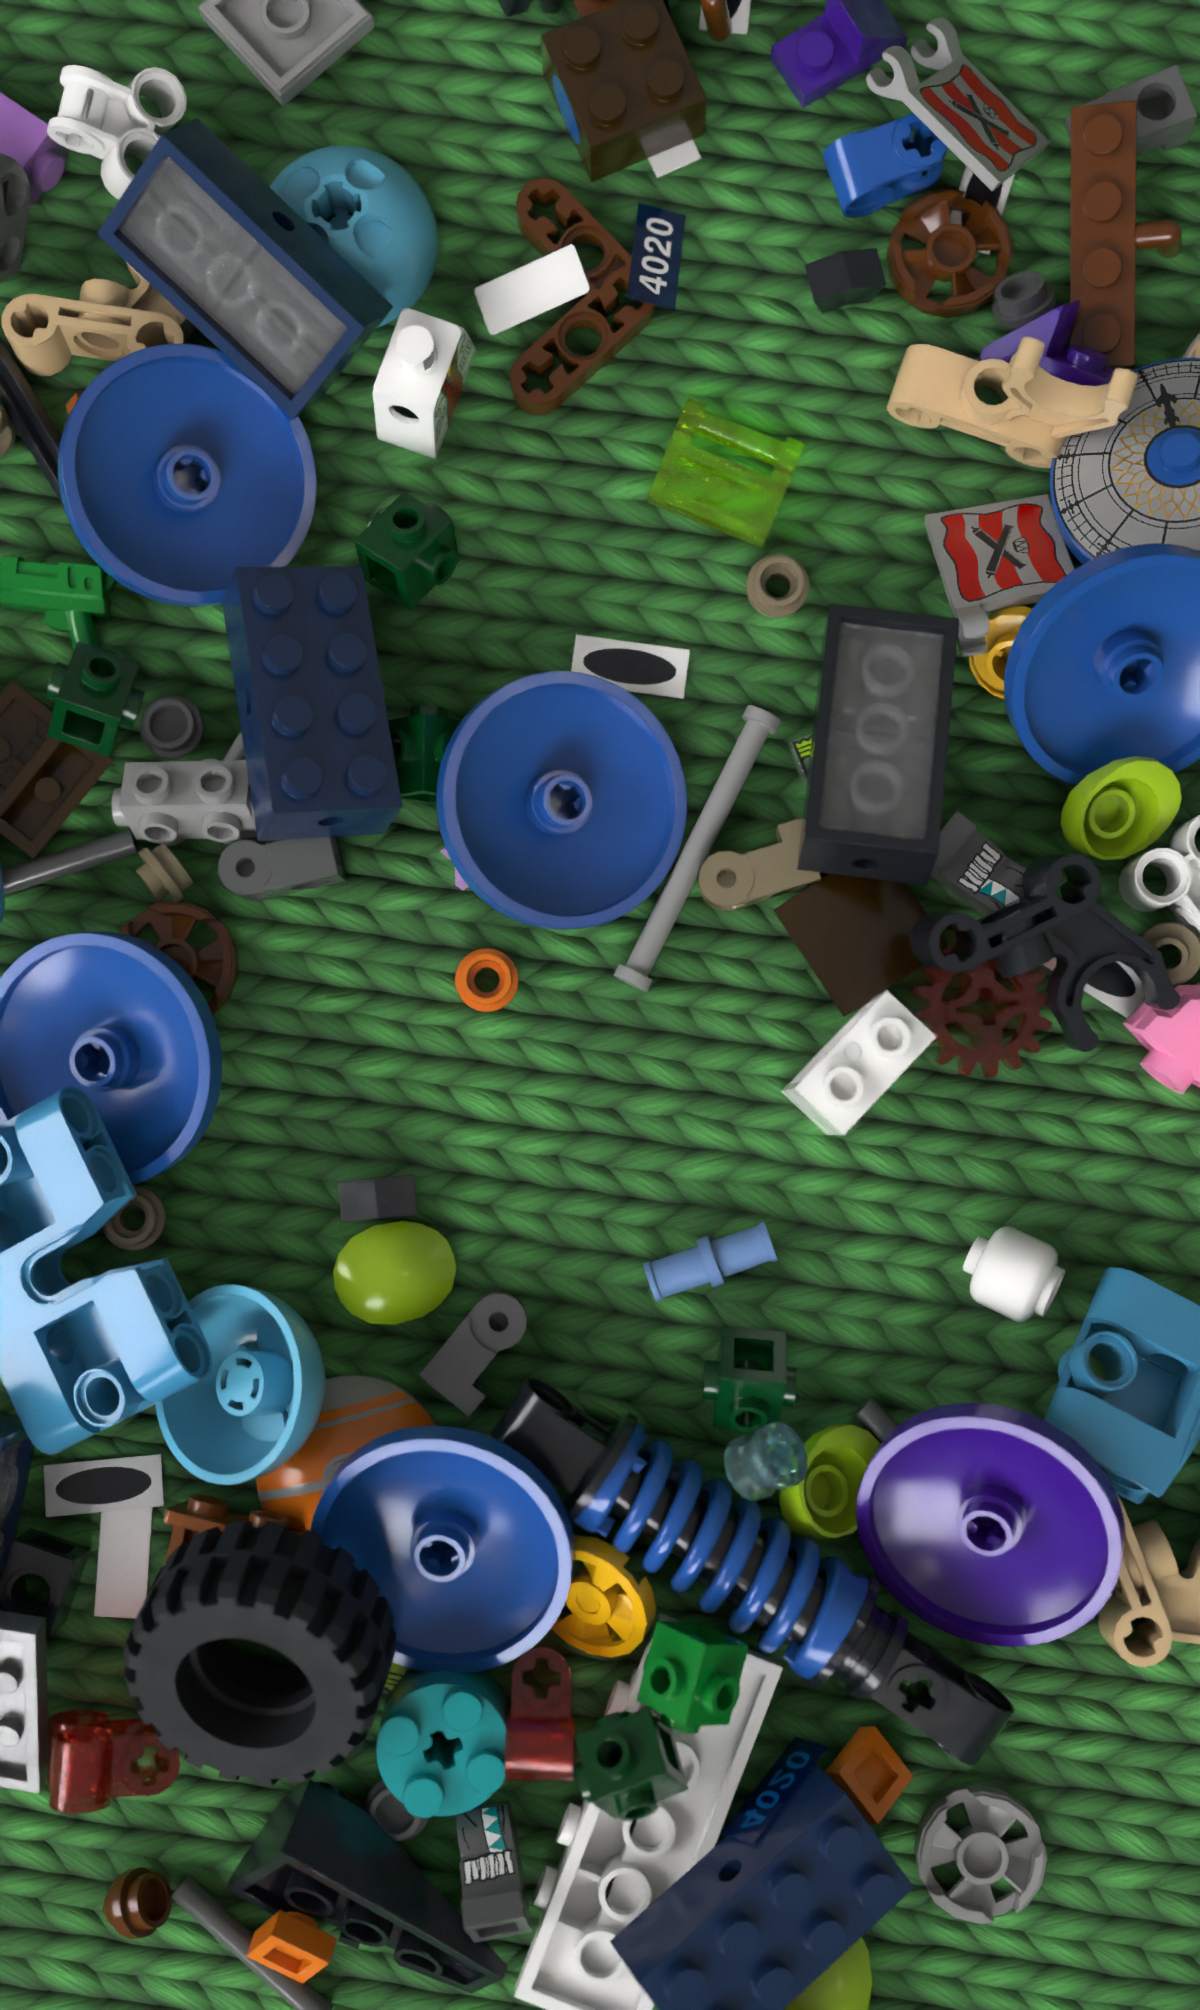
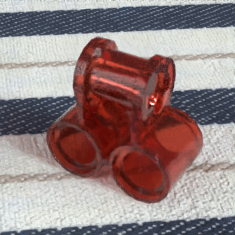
[505,1647,575,1781]
[47,1709,180,1814]

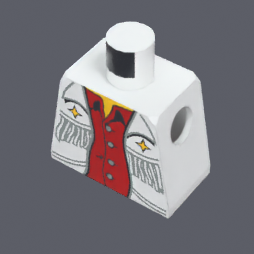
[373,308,476,459]

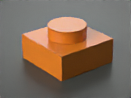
[825,1726,914,1825]
[246,1910,337,1984]

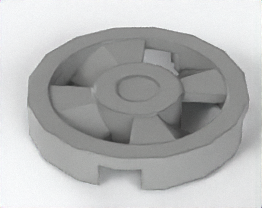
[914,1784,1047,1924]

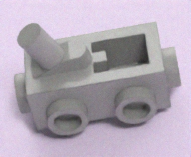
[112,733,257,846]

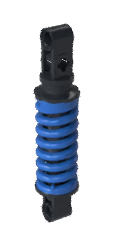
[491,1378,1014,1766]

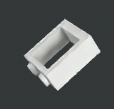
[781,990,936,1135]

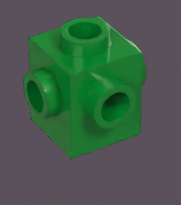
[636,1621,749,1734]

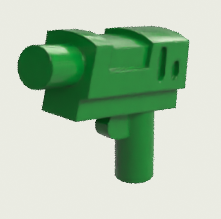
[0,555,117,652]

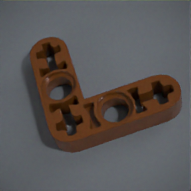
[510,178,657,416]

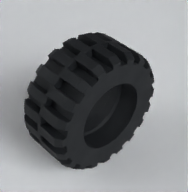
[124,1520,396,1786]

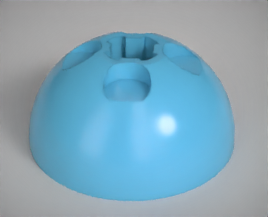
[270,145,439,328]
[155,1284,326,1485]

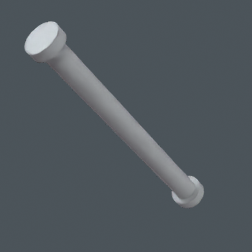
[613,705,781,992]

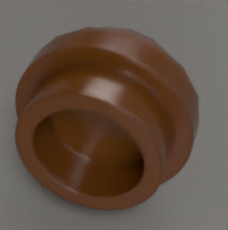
[103,1867,172,1939]

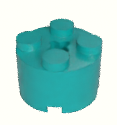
[376,1668,510,1818]

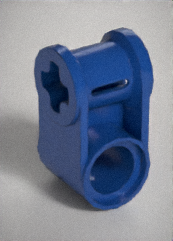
[822,113,948,218]

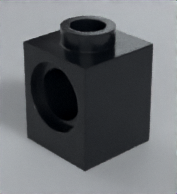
[0,1528,91,1637]

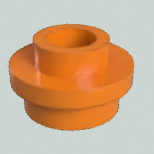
[455,948,519,1012]

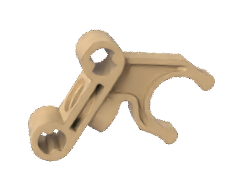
[1,262,196,376]
[887,337,1138,468]
[1098,1493,1200,1667]

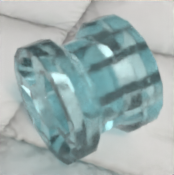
[724,1422,808,1501]

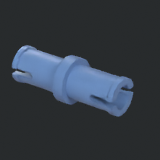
[643,1222,778,1302]

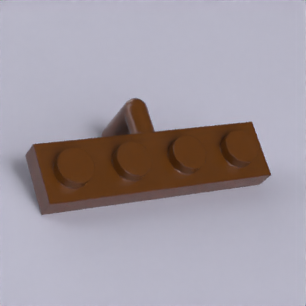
[1070,100,1182,369]

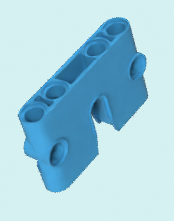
[0,1086,212,1455]
[1044,1267,1200,1504]

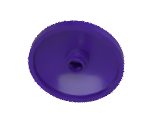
[856,1403,1125,1646]

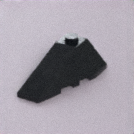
[226,1779,507,1994]

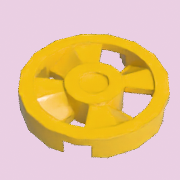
[551,1535,657,1658]

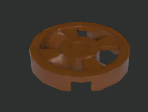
[886,189,1013,318]
[118,901,239,1016]

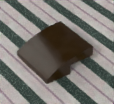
[0,681,113,859]
[773,874,949,1017]

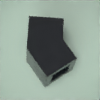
[805,248,886,314]
[338,1174,417,1222]

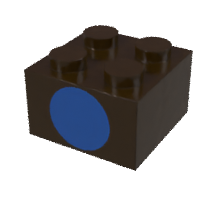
[541,0,707,182]

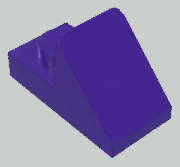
[770,0,908,108]
[979,300,1115,386]

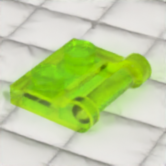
[647,397,805,548]

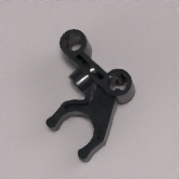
[910,854,1180,1052]

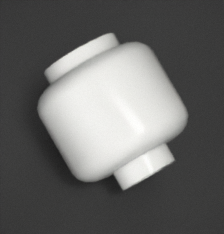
[963,1226,1065,1322]

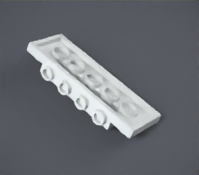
[514,1613,783,2010]

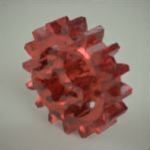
[912,946,1052,1078]

